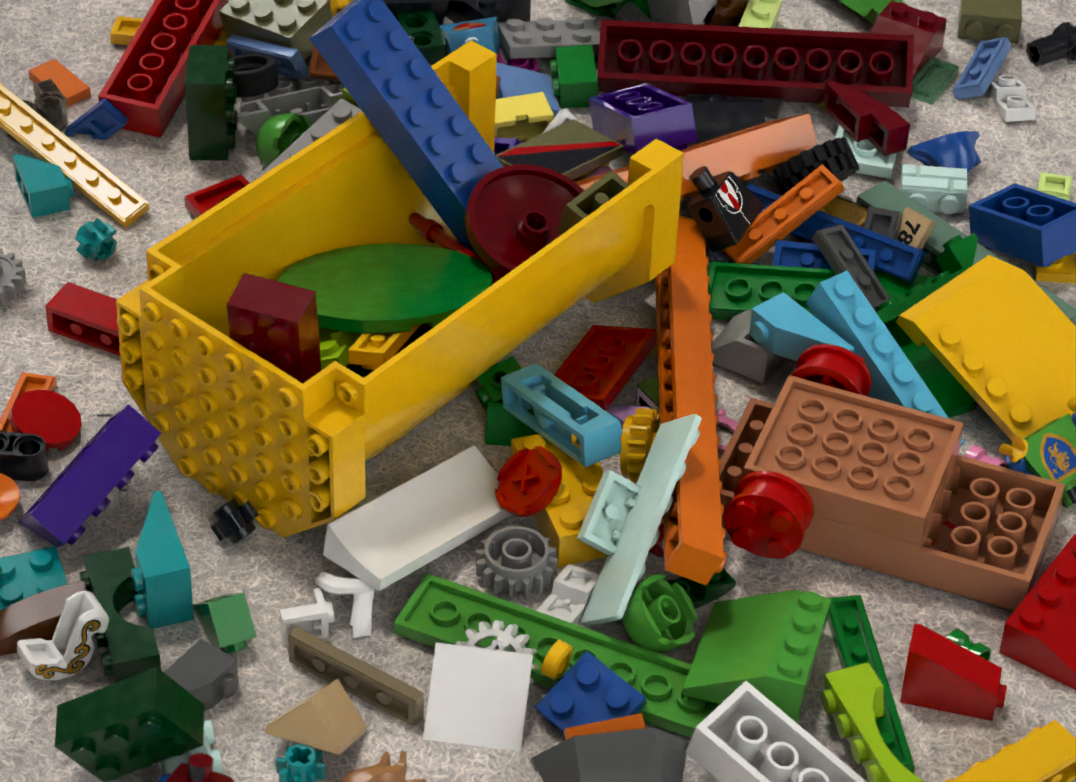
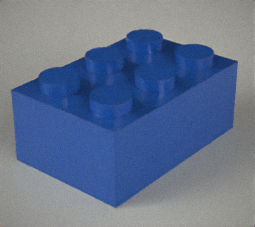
[968,183,1076,267]

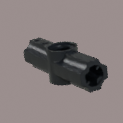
[1026,22,1076,66]

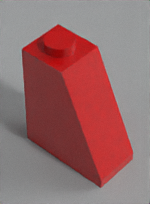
[900,623,1007,721]

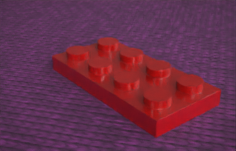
[554,325,657,411]

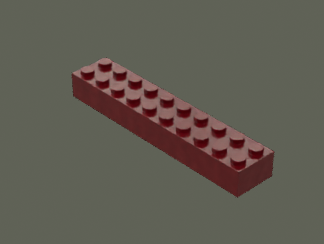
[597,20,914,108]

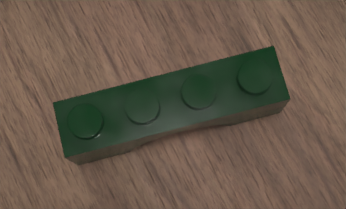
[79,547,161,683]

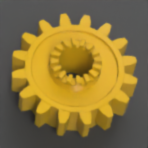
[620,408,660,484]

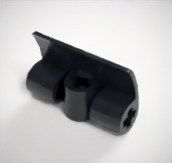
[685,93,765,144]

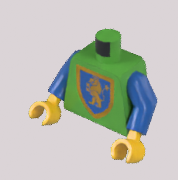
[999,397,1076,507]

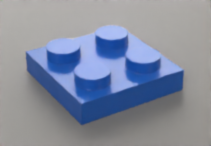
[535,651,647,735]

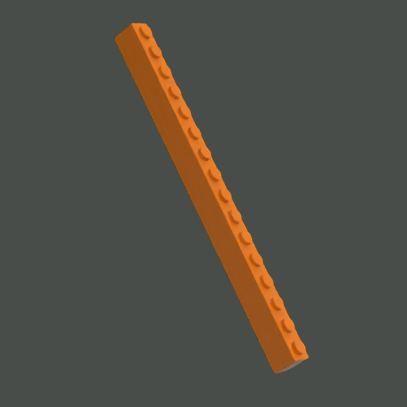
[655,214,727,585]

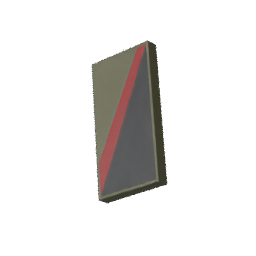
[495,119,624,180]

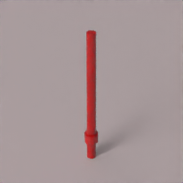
[408,212,504,284]

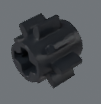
[210,498,258,544]

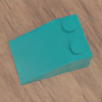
[131,491,194,629]

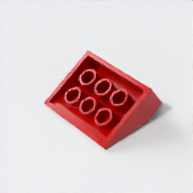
[999,534,1076,690]

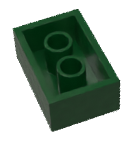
[185,45,238,161]
[55,667,204,781]

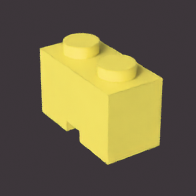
[495,92,554,141]

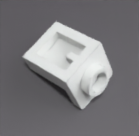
[280,588,334,646]

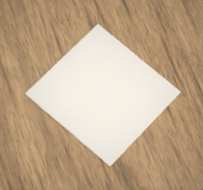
[423,642,533,752]

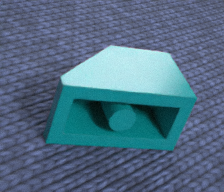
[13,154,74,218]

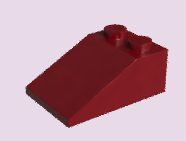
[870,0,947,85]

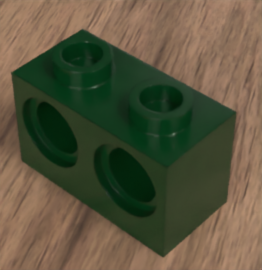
[397,9,447,65]

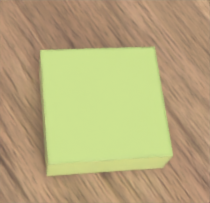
[1037,172,1072,201]

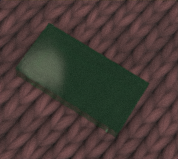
[911,57,959,105]

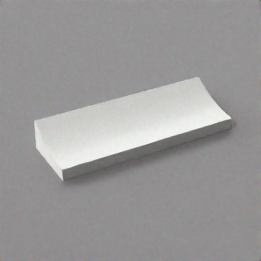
[323,445,512,591]

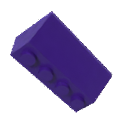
[18,404,162,548]

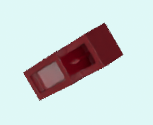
[823,81,910,156]

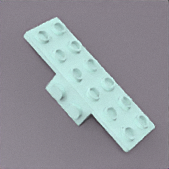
[577,414,702,626]

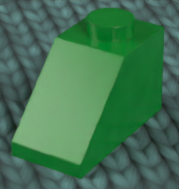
[193,592,257,653]

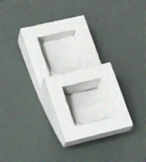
[536,564,599,625]

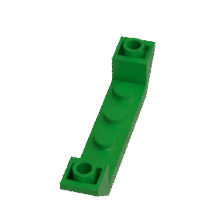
[810,233,978,328]

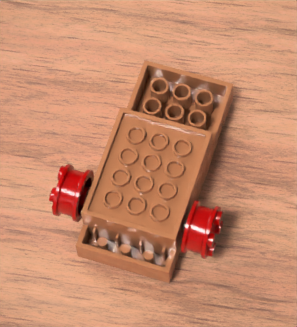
[719,344,1065,611]

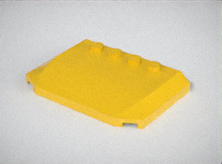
[896,255,1076,440]

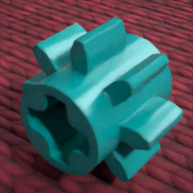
[75,218,118,262]
[276,744,326,782]

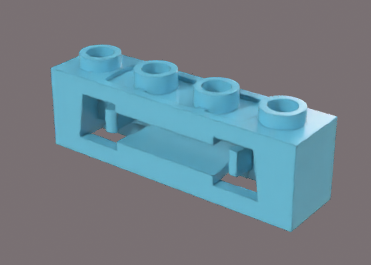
[501,363,622,467]

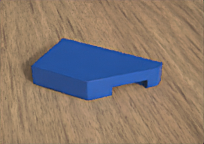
[64,98,128,140]

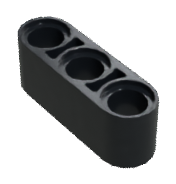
[0,431,48,481]

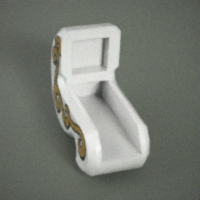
[17,591,109,681]

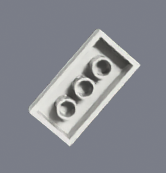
[686,681,867,782]

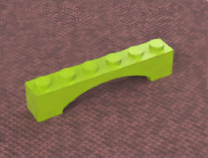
[820,662,925,782]

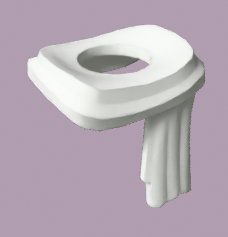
[314,572,375,638]

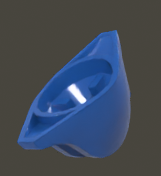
[906,131,981,173]

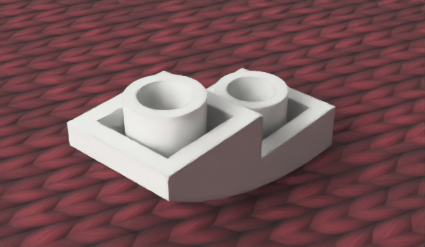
[988,75,1036,122]

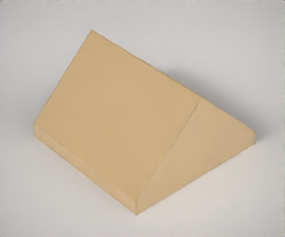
[265,678,367,755]

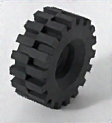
[772,137,860,195]

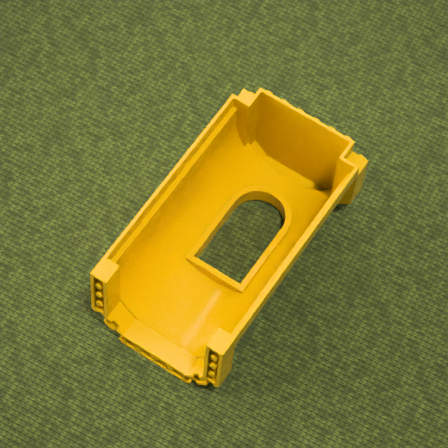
[116,40,684,538]

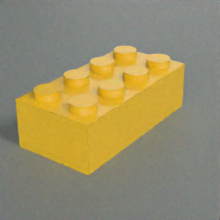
[511,433,607,568]

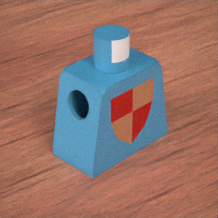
[439,17,501,56]

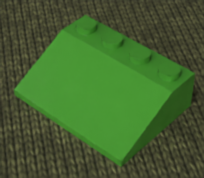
[682,590,831,723]

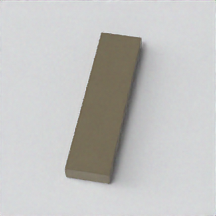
[288,627,424,726]

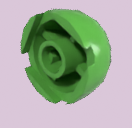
[256,113,313,168]
[622,574,697,653]

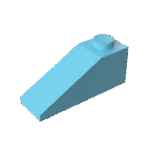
[749,292,854,361]

